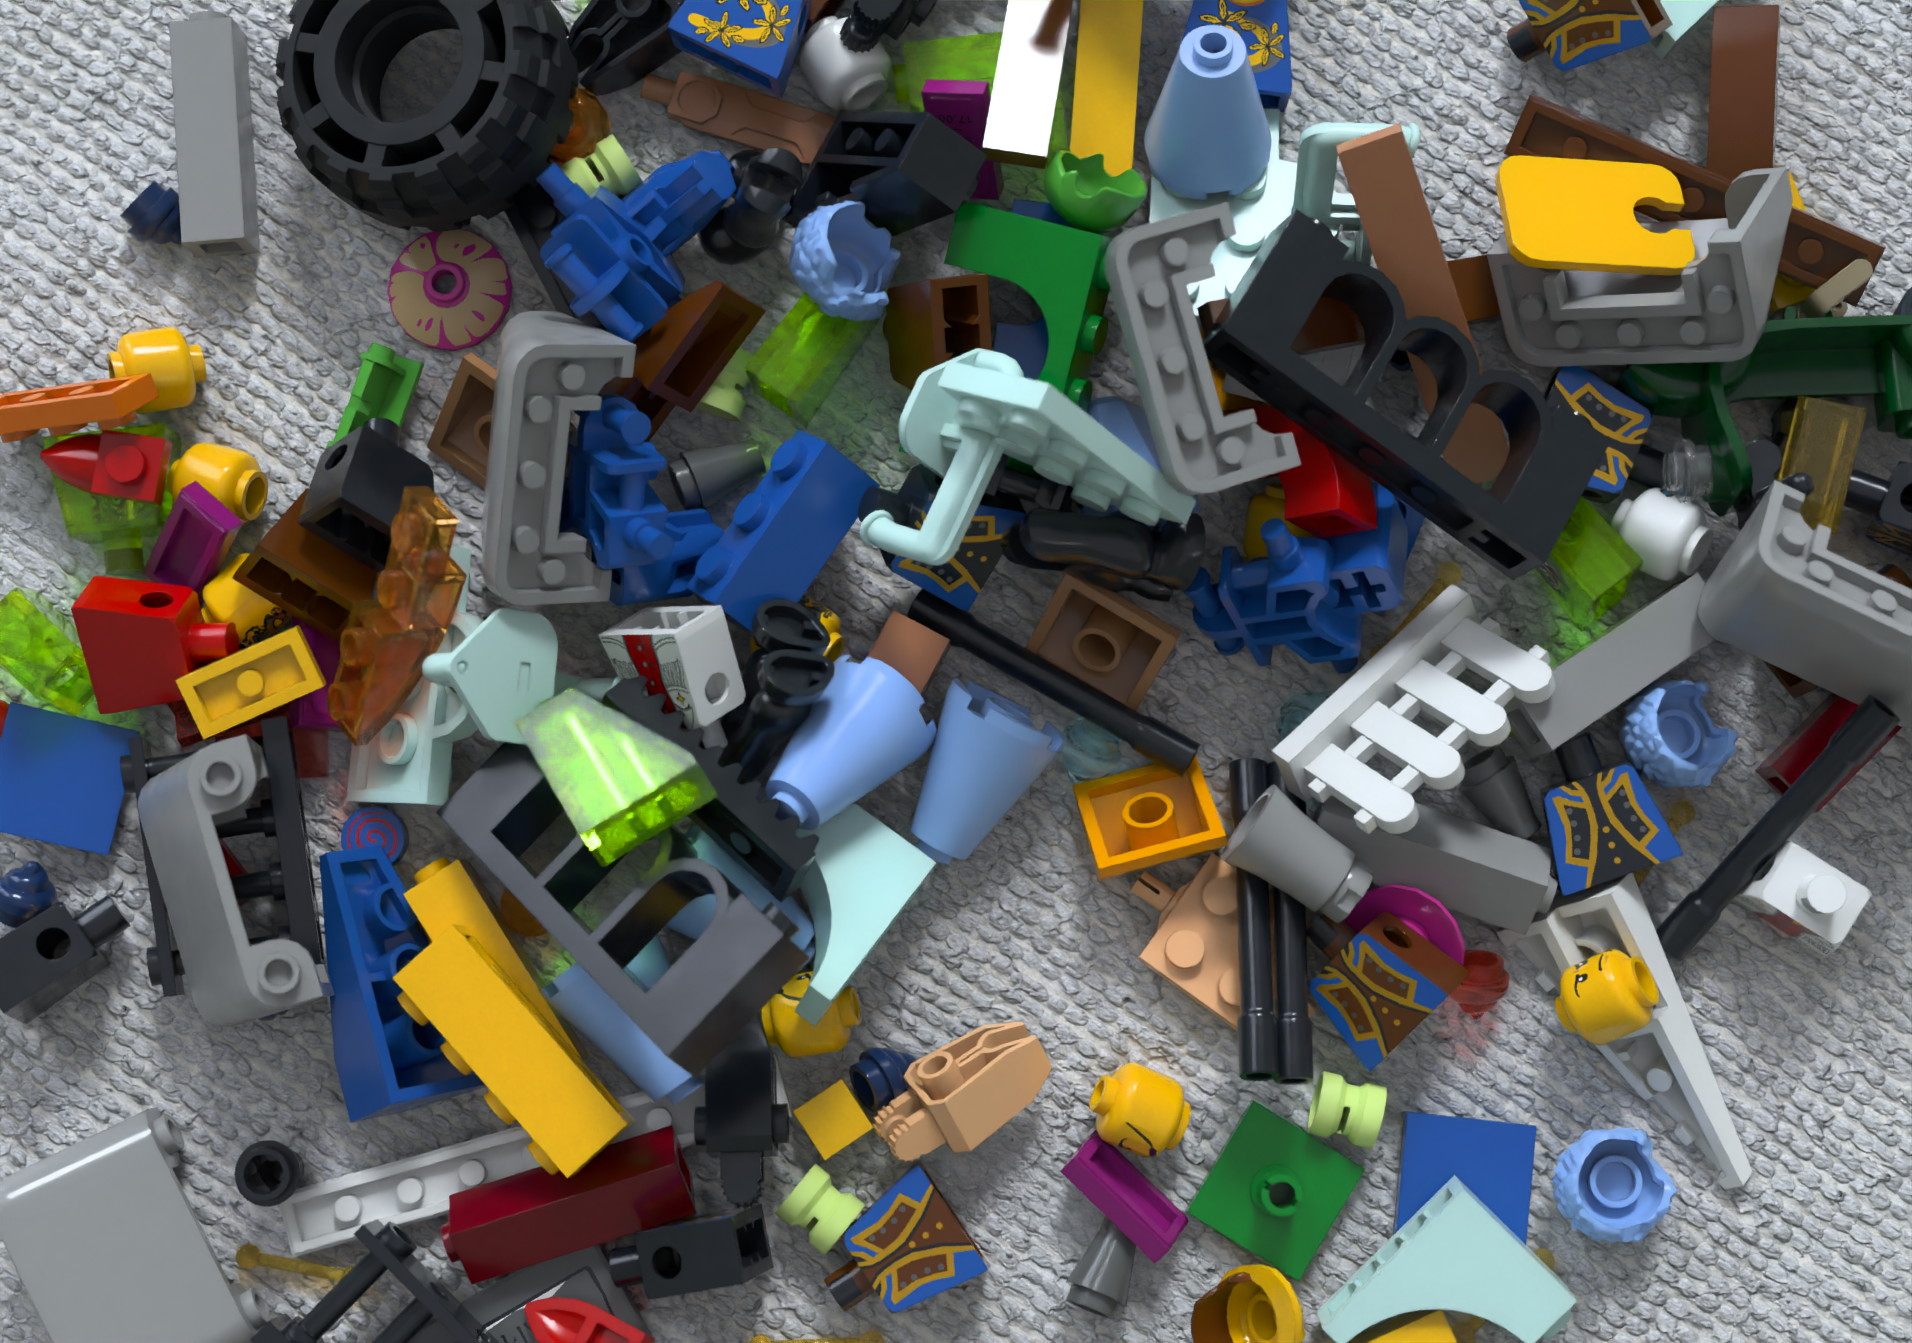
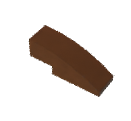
[1707,5,1780,180]
[600,280,766,442]

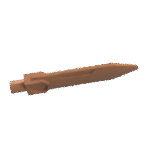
[641,71,837,166]

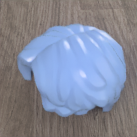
[788,200,901,321]
[1619,679,1739,789]
[1552,1128,1677,1243]

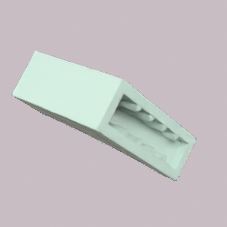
[794,803,936,1026]
[1316,1175,1577,1343]

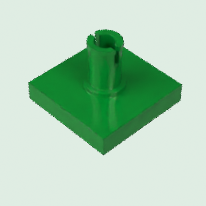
[1186,1099,1365,1281]

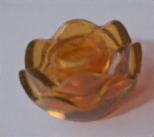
[548,87,611,165]

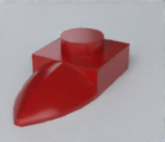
[40,430,173,506]
[524,1297,655,1343]

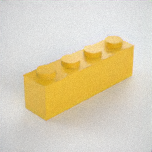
[393,924,635,1178]

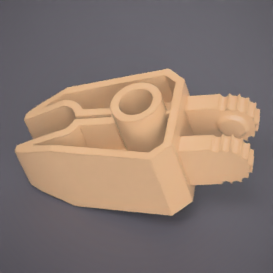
[873,1022,1052,1163]

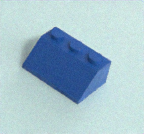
[686,429,881,636]

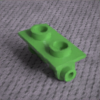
[326,343,425,448]

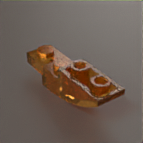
[327,486,467,746]

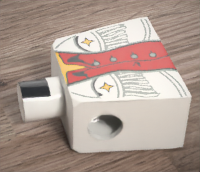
[599,605,746,750]
[1733,841,1872,957]

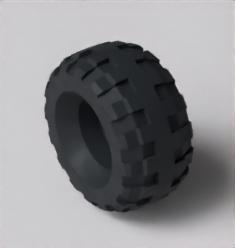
[275,0,578,233]

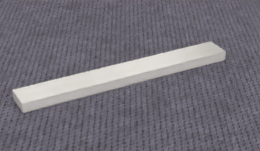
[279,1053,793,1258]

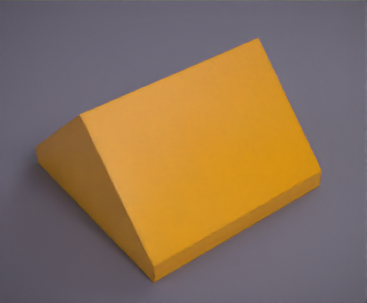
[1072,756,1228,881]

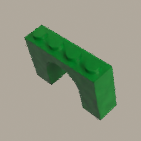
[899,201,1114,478]

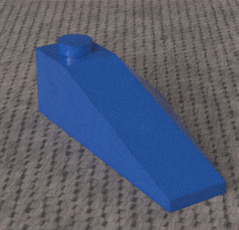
[319,845,487,1123]

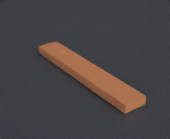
[1336,123,1510,484]

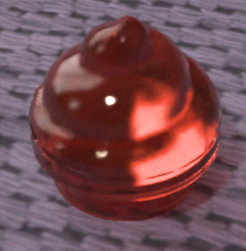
[1449,950,1510,1020]

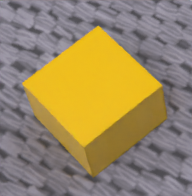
[793,1078,874,1160]

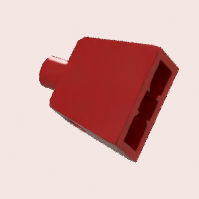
[71,576,239,714]

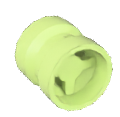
[559,134,642,197]
[695,348,761,421]
[1307,1071,1387,1150]
[774,1163,865,1255]

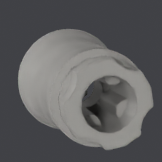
[1221,784,1373,923]

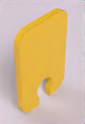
[1495,155,1695,276]

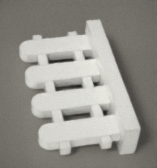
[1271,584,1556,834]

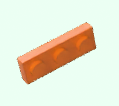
[0,373,159,443]

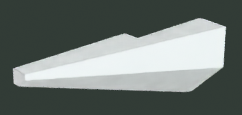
[1496,873,1752,1189]

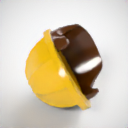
[1191,1264,1306,1343]

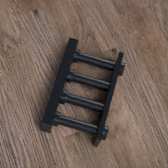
[120,716,326,997]
[250,1219,499,1343]

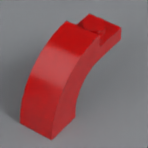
[1239,406,1377,539]

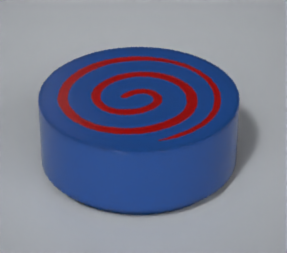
[341,806,409,866]

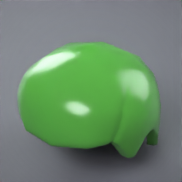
[1044,150,1148,234]

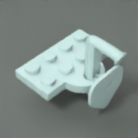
[1150,106,1420,330]
[859,348,1196,566]
[346,545,621,806]

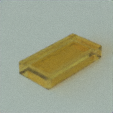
[1778,395,1867,535]

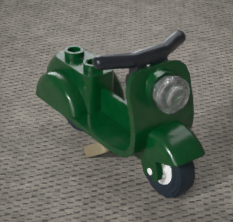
[1615,259,1912,531]

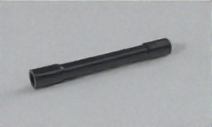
[906,588,1201,778]
[1656,695,1900,960]
[1229,758,1279,1081]
[1267,761,1314,1085]

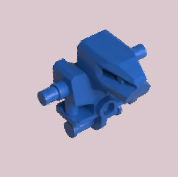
[535,150,737,343]
[559,392,724,606]
[1182,482,1408,673]

